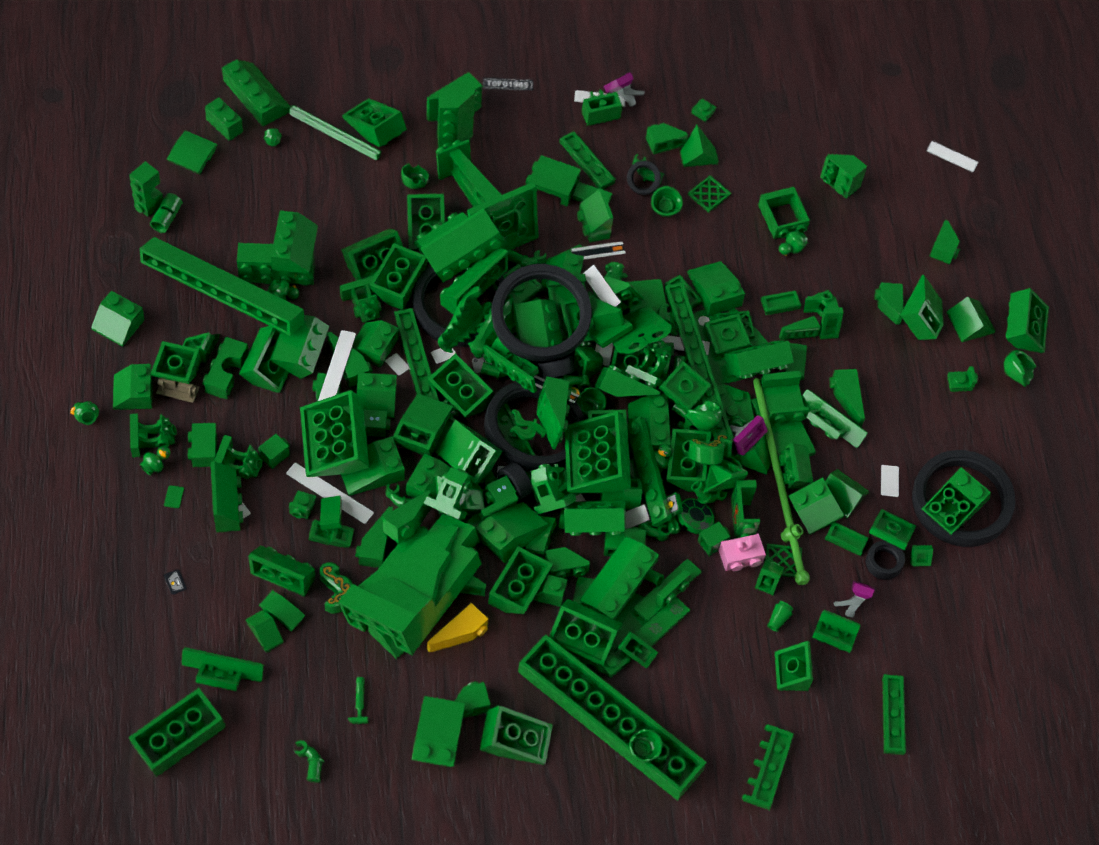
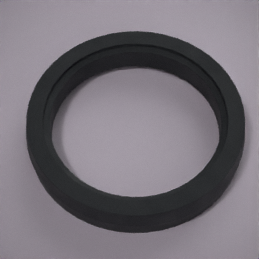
[413,262,511,347]
[491,264,592,362]
[484,382,585,472]
[912,450,1015,547]

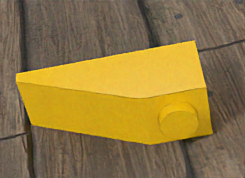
[427,603,488,652]

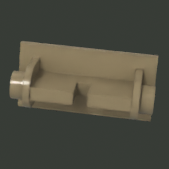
[157,378,200,403]

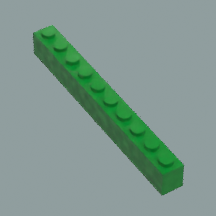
[139,237,304,336]

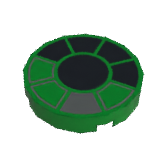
[677,498,714,534]

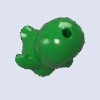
[604,262,628,280]

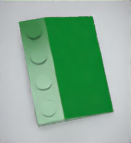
[300,390,369,477]
[565,411,631,493]

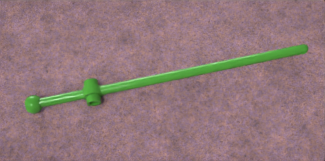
[753,378,810,585]

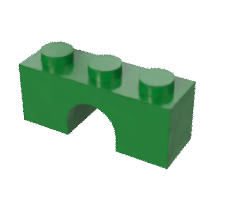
[129,161,163,217]
[203,337,249,400]

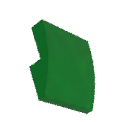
[167,130,218,175]
[628,279,666,314]

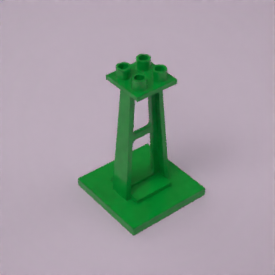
[436,139,538,251]

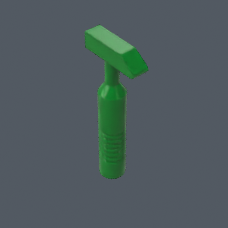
[348,677,368,724]

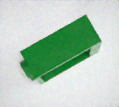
[758,187,810,239]

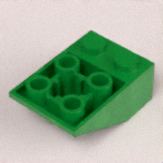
[900,275,943,340]
[594,365,660,397]
[536,376,571,449]
[393,394,453,457]
[436,420,503,484]
[922,467,991,535]

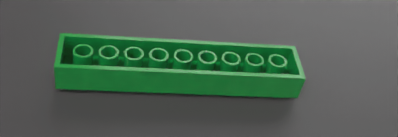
[518,634,706,801]

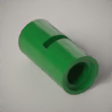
[150,193,183,233]

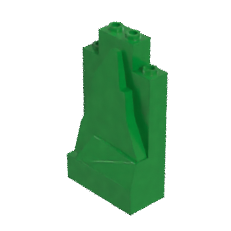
[338,513,481,655]

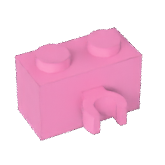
[719,534,766,571]

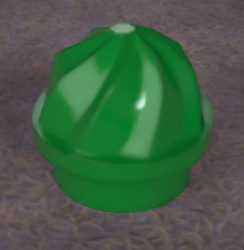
[264,128,282,146]

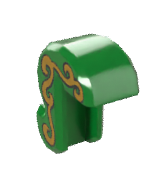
[688,435,733,465]
[320,562,352,613]

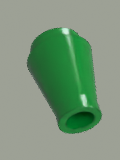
[767,601,793,632]

